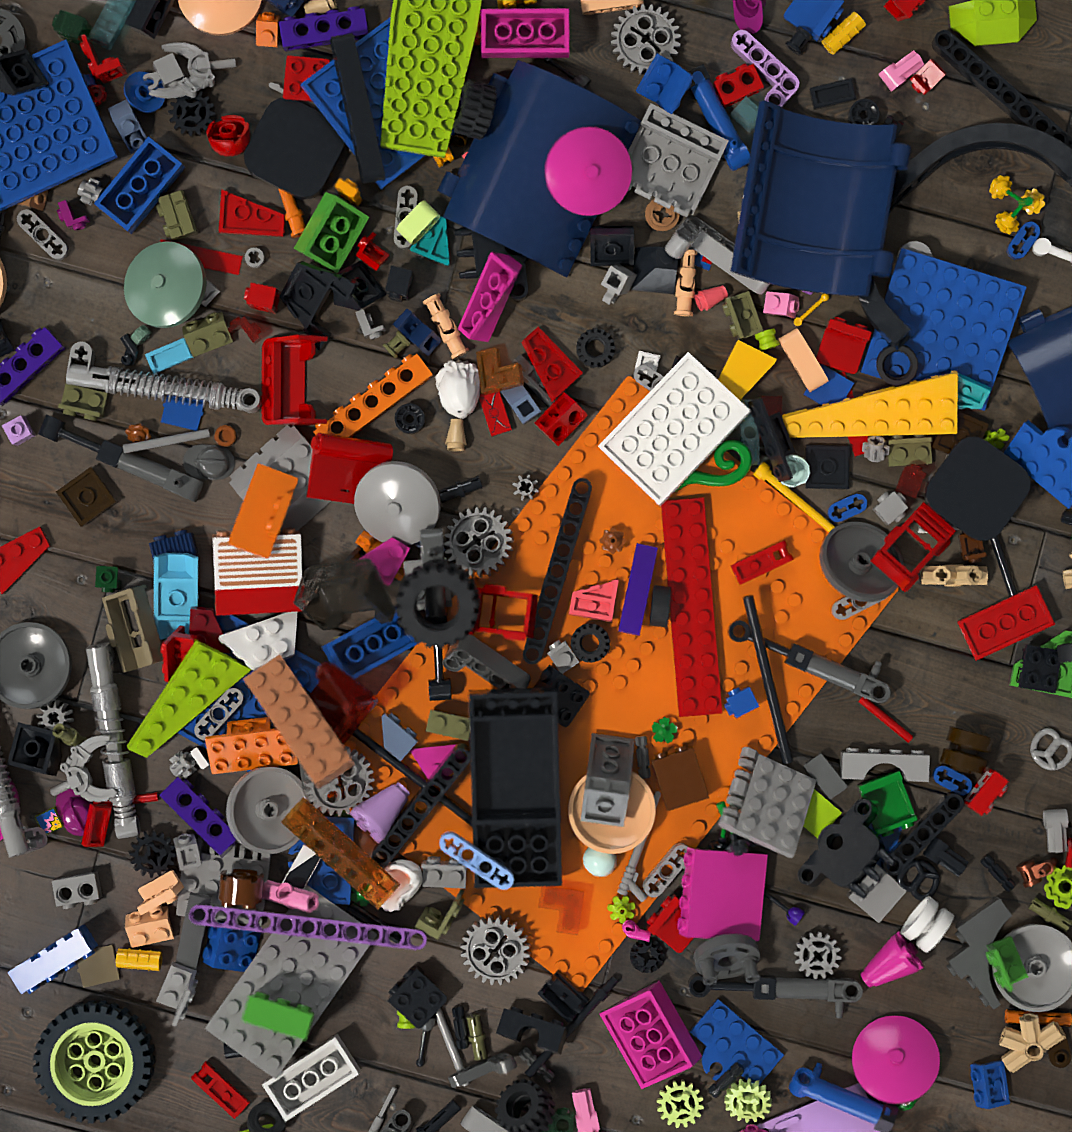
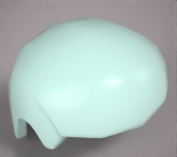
[781,454,810,487]
[583,847,617,877]

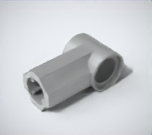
[1043,809,1068,853]

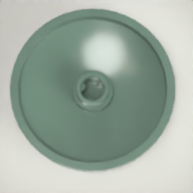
[124,242,206,328]

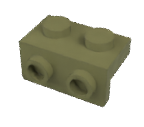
[722,291,763,341]
[182,312,233,357]

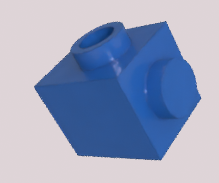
[724,686,759,718]

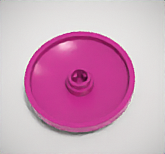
[545,127,632,216]
[852,1016,940,1104]

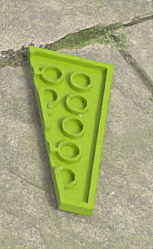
[127,640,252,758]

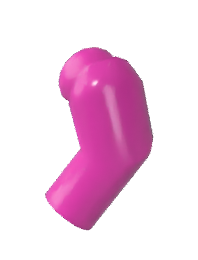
[622,920,651,942]

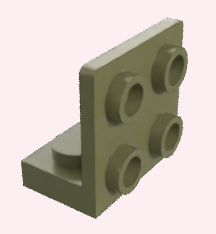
[415,889,465,940]

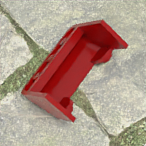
[261,335,327,425]

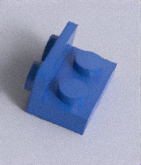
[970,1060,1010,1109]

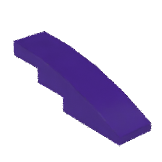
[618,543,658,636]

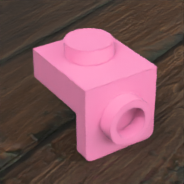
[763,292,799,318]

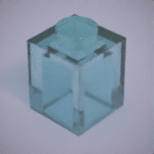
[730,96,758,133]

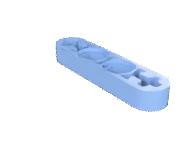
[440,831,513,890]

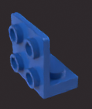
[636,53,693,114]

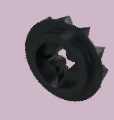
[630,939,664,973]

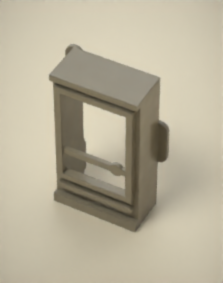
[102,585,163,673]

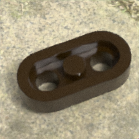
[1047,1027,1071,1068]

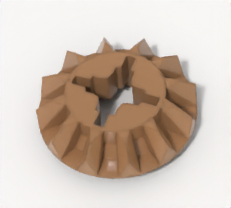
[645,199,680,231]

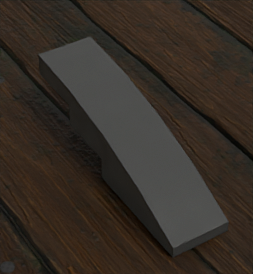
[175,892,212,970]

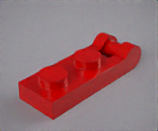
[730,540,794,585]
[191,1061,250,1119]

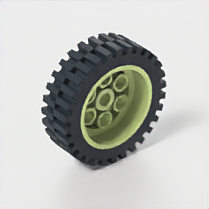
[33,1000,156,1123]

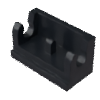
[537,970,590,1023]

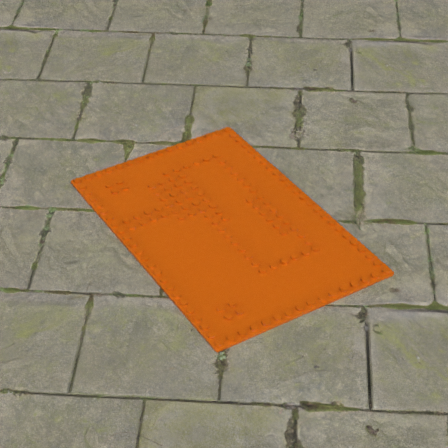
[327,376,899,992]

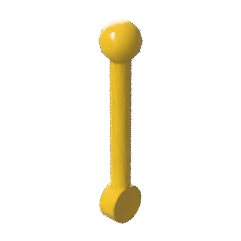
[794,294,829,326]

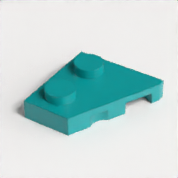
[410,216,450,267]
[950,370,991,409]

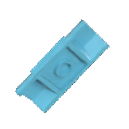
[154,553,198,640]

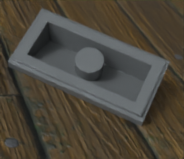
[803,753,848,800]

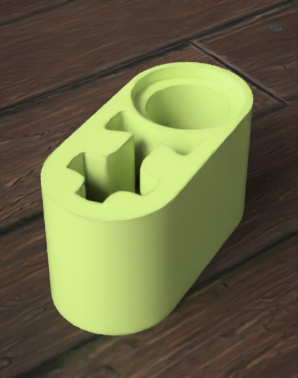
[396,200,440,245]

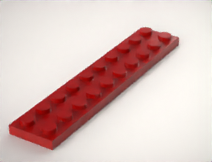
[661,497,723,717]

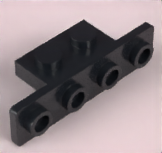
[747,397,795,482]

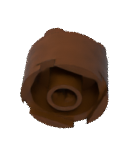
[219,869,264,909]

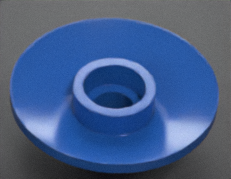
[124,71,165,113]

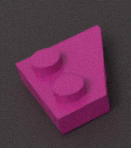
[352,537,410,586]
[410,744,466,786]

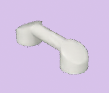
[1032,238,1072,262]

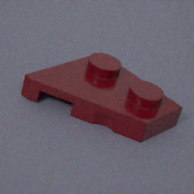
[189,607,231,654]

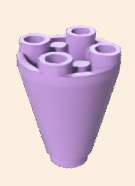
[349,782,410,843]

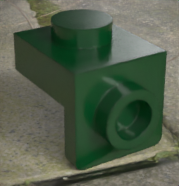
[95,566,121,593]

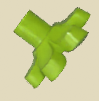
[984,429,1009,449]
[607,895,636,923]

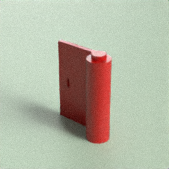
[306,433,393,504]

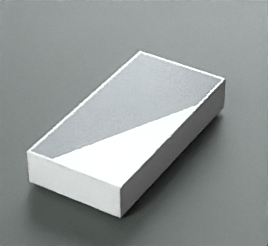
[283,844,323,890]

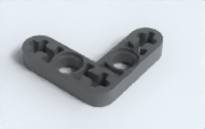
[448,1052,517,1088]

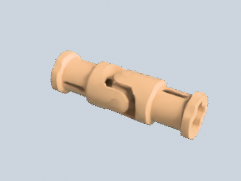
[674,249,698,316]
[423,293,469,360]

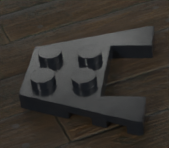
[279,261,359,351]

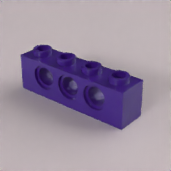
[279,6,369,52]
[0,327,66,406]
[159,777,238,858]

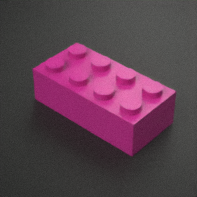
[481,9,569,58]

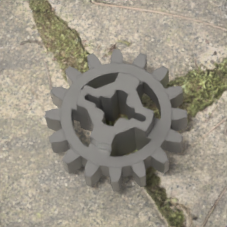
[793,931,841,979]

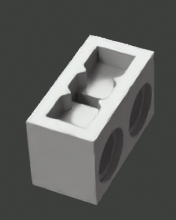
[52,871,102,909]

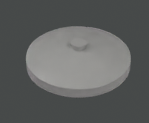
[354,461,441,546]
[226,766,311,854]
[992,924,1072,1012]

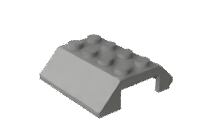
[628,103,729,217]
[229,425,344,532]

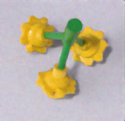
[989,175,1046,234]

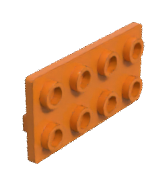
[228,464,298,559]
[205,717,298,774]

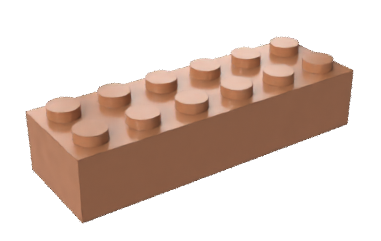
[244,654,355,789]

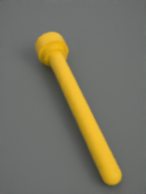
[753,461,835,532]

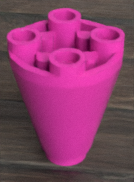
[861,931,924,988]

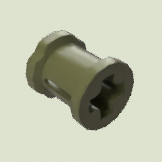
[383,331,411,359]

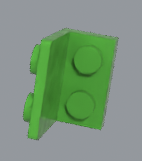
[985,936,1028,992]

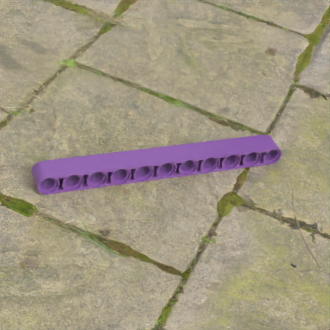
[189,905,427,950]

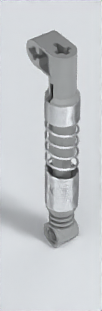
[86,642,140,839]

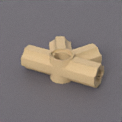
[920,565,988,586]
[999,1013,1066,1073]

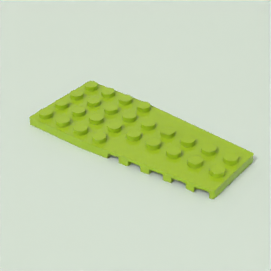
[380,0,482,158]

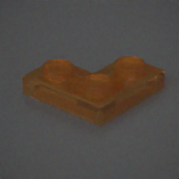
[476,347,524,395]
[538,886,584,935]

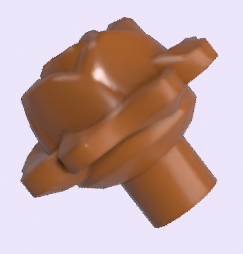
[125,424,152,443]
[599,528,626,554]

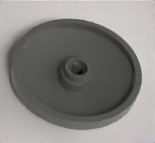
[819,522,904,602]
[0,622,72,709]

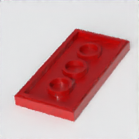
[957,585,1055,661]

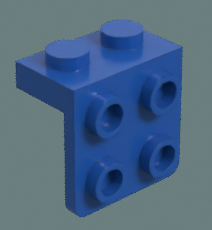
[784,0,844,41]
[202,921,260,972]

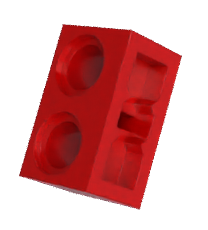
[713,63,764,108]
[244,283,281,314]
[534,392,588,446]

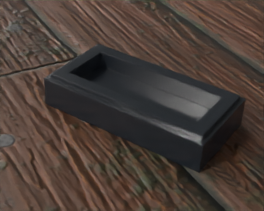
[809,78,856,110]

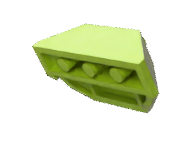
[948,0,1037,46]

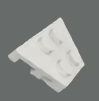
[218,612,297,671]

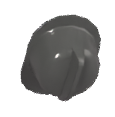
[183,444,235,480]

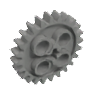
[611,4,681,75]
[444,507,514,578]
[303,746,374,816]
[460,915,531,985]

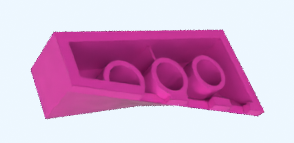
[458,252,522,342]

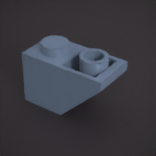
[108,99,147,154]
[499,377,541,425]
[382,713,419,762]

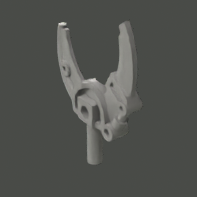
[149,42,236,98]
[50,735,119,802]

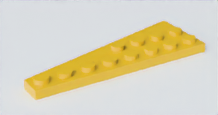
[782,371,958,438]

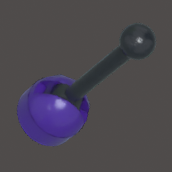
[764,888,805,926]

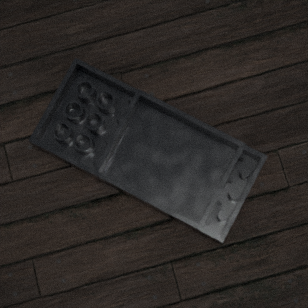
[469,687,562,888]

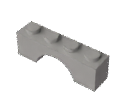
[840,748,930,782]

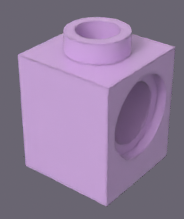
[2,415,36,446]

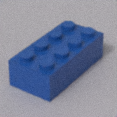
[94,136,186,234]
[322,606,418,685]

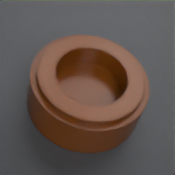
[214,425,237,447]

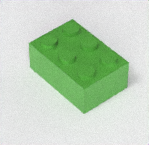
[293,192,369,273]
[241,991,315,1040]

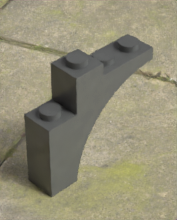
[946,896,1012,1010]

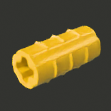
[821,12,866,55]
[116,948,162,971]

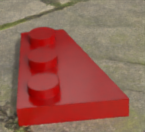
[219,189,285,237]
[521,327,583,402]
[0,526,51,595]

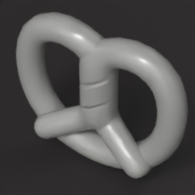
[1030,728,1072,771]

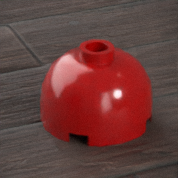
[206,115,251,157]

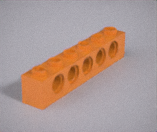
[313,354,433,438]

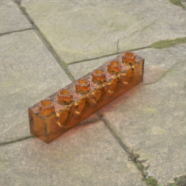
[281,797,401,909]

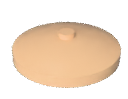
[178,0,263,35]
[568,772,655,854]

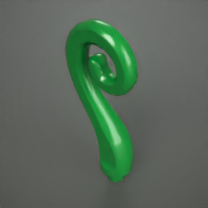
[675,440,752,492]

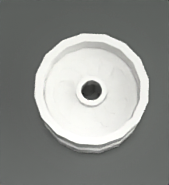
[900,896,954,952]

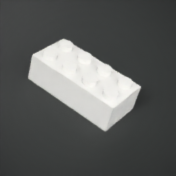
[262,1033,361,1121]

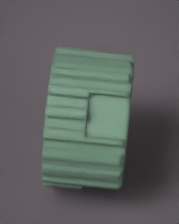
[131,325,152,345]

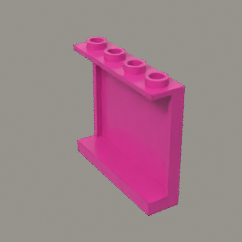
[677,847,768,941]

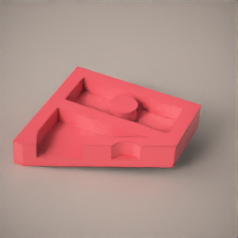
[569,580,619,622]

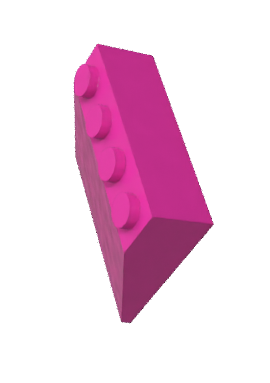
[599,981,702,1089]

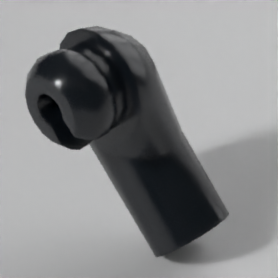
[120,333,139,366]

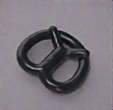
[897,859,940,901]

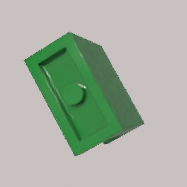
[857,770,918,837]

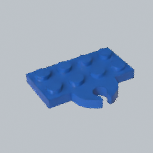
[1004,420,1072,509]
[288,815,355,905]
[690,998,784,1085]

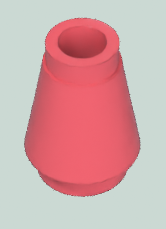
[694,285,728,311]

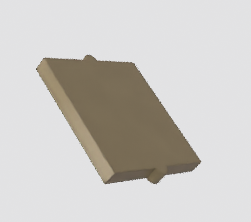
[77,944,120,988]

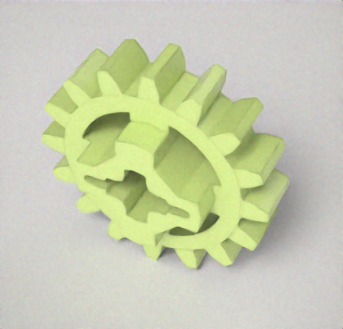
[724,1078,772,1123]
[656,1079,704,1128]

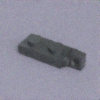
[511,354,566,407]

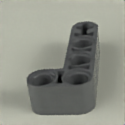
[443,634,531,689]

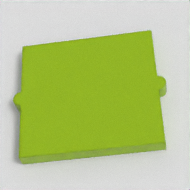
[803,789,842,838]

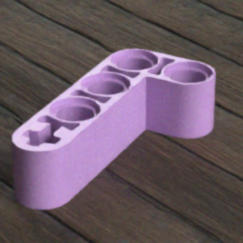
[731,30,799,108]

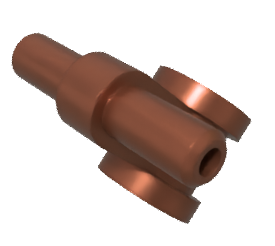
[1016,857,1059,888]

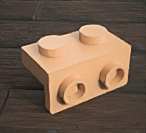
[137,870,184,915]
[125,906,174,948]

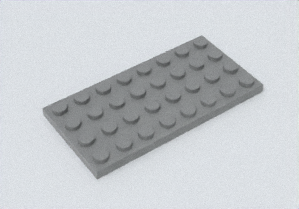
[205,884,377,1079]

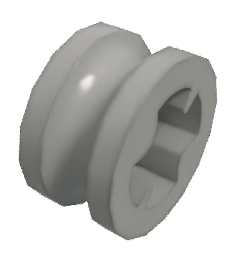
[245,248,264,268]

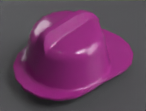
[732,0,766,34]
[56,788,92,836]

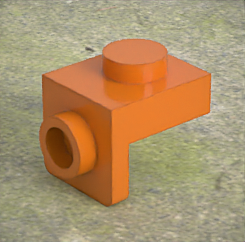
[256,12,280,47]

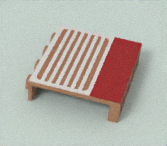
[212,528,303,615]

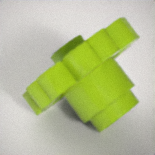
[1044,865,1072,909]

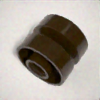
[940,726,994,774]

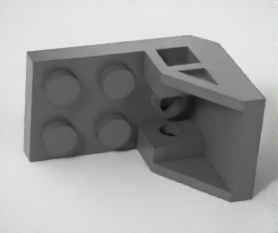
[580,733,635,827]

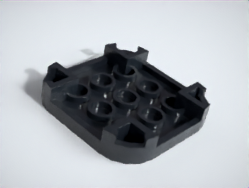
[244,98,346,201]
[925,437,1030,541]

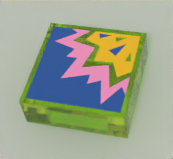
[35,807,64,835]

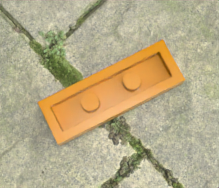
[335,178,362,207]

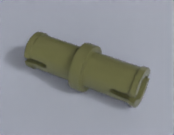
[53,723,87,746]
[1028,897,1072,932]
[466,1014,488,1060]

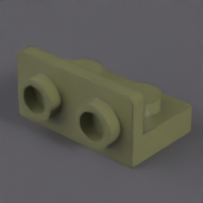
[58,384,109,421]
[887,435,932,467]

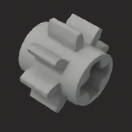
[77,177,104,206]
[862,436,890,462]
[512,474,539,501]
[169,751,197,779]

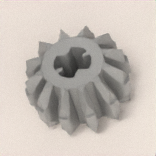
[36,700,74,732]

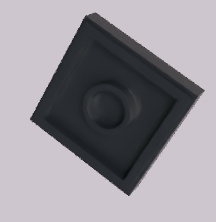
[805,445,850,489]

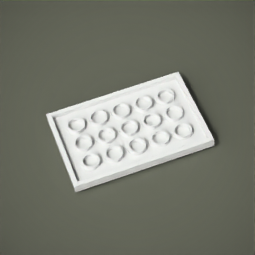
[598,352,751,506]

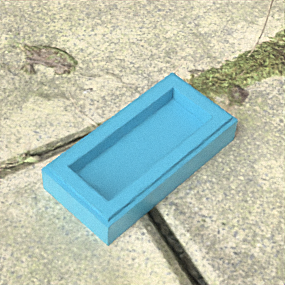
[145,338,194,374]

